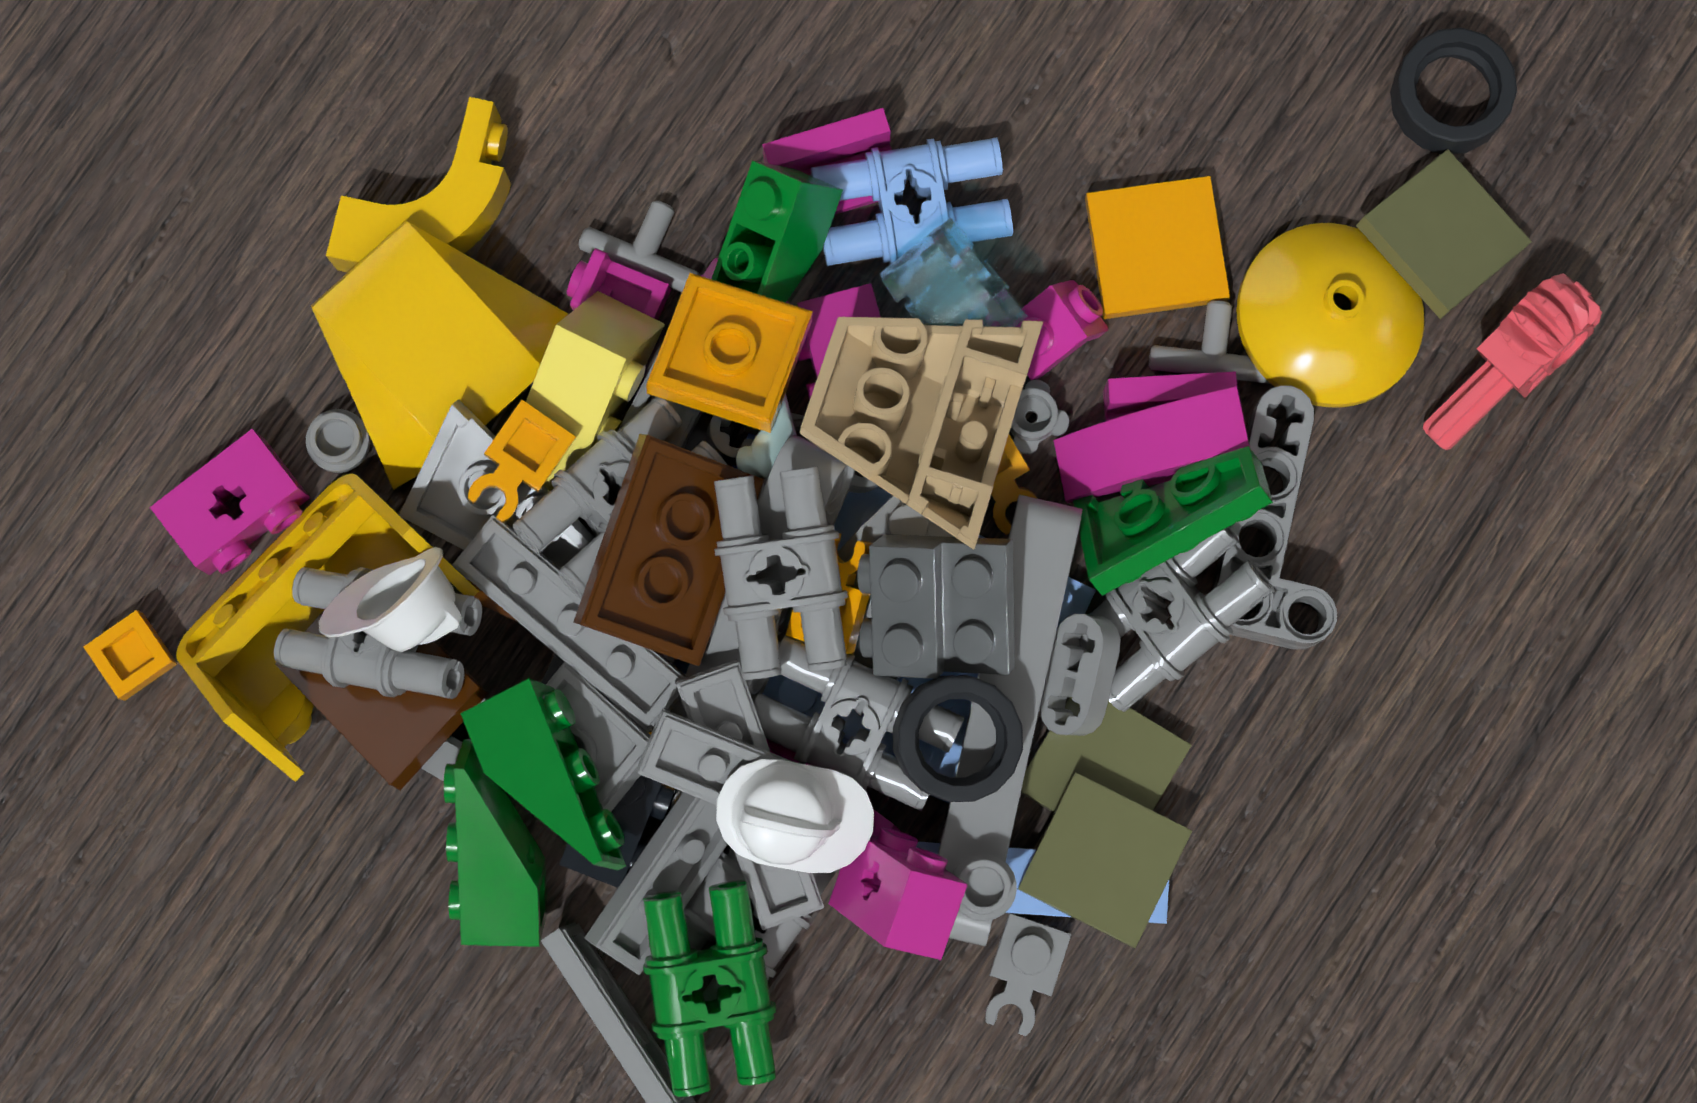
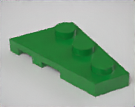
[1073,446,1273,596]

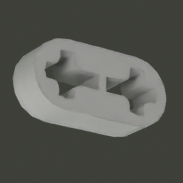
[1039,614,1120,736]

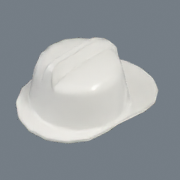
[319,547,462,652]
[716,759,874,873]

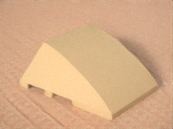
[800,317,1043,550]

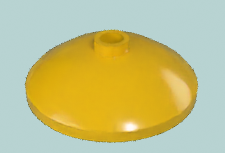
[1236,223,1424,408]

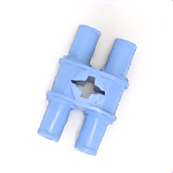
[811,137,1013,266]

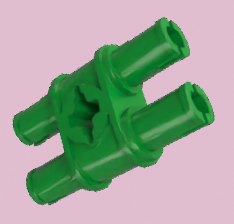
[643,880,777,1097]

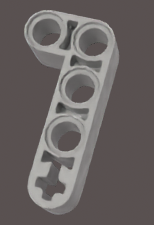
[1211,386,1337,650]

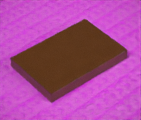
[573,434,764,666]
[275,611,489,791]

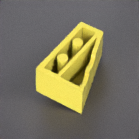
[526,291,665,491]

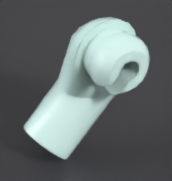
[736,393,797,479]

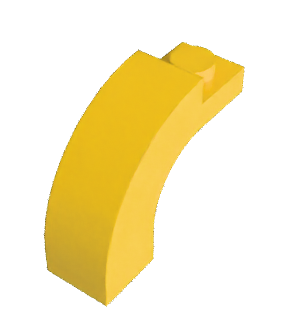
[326,97,511,273]

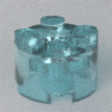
[880,218,1028,327]

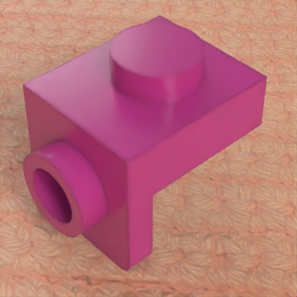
[567,248,671,320]
[999,280,1108,381]

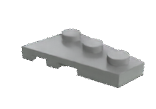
[399,399,595,568]

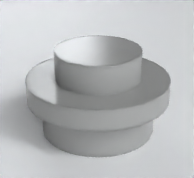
[306,409,370,473]
[952,854,1017,921]

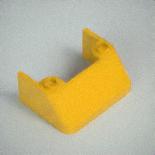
[176,474,479,782]

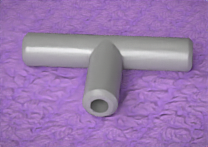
[578,201,700,292]
[1148,301,1271,384]

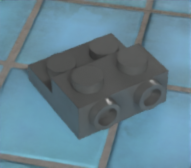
[857,534,1015,679]

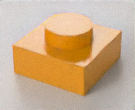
[83,610,177,701]

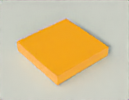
[1085,176,1230,319]
[646,273,813,433]

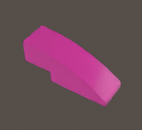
[1053,386,1250,503]

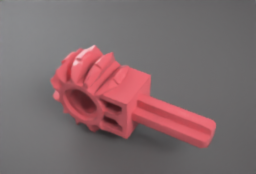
[1422,273,1602,450]

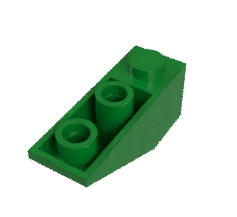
[711,161,843,303]
[460,678,626,870]
[444,739,547,947]

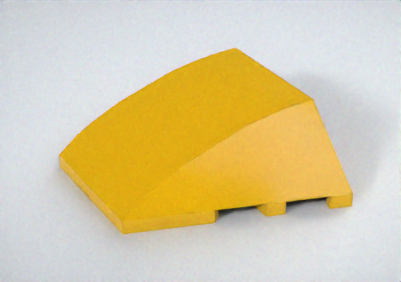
[311,221,568,489]

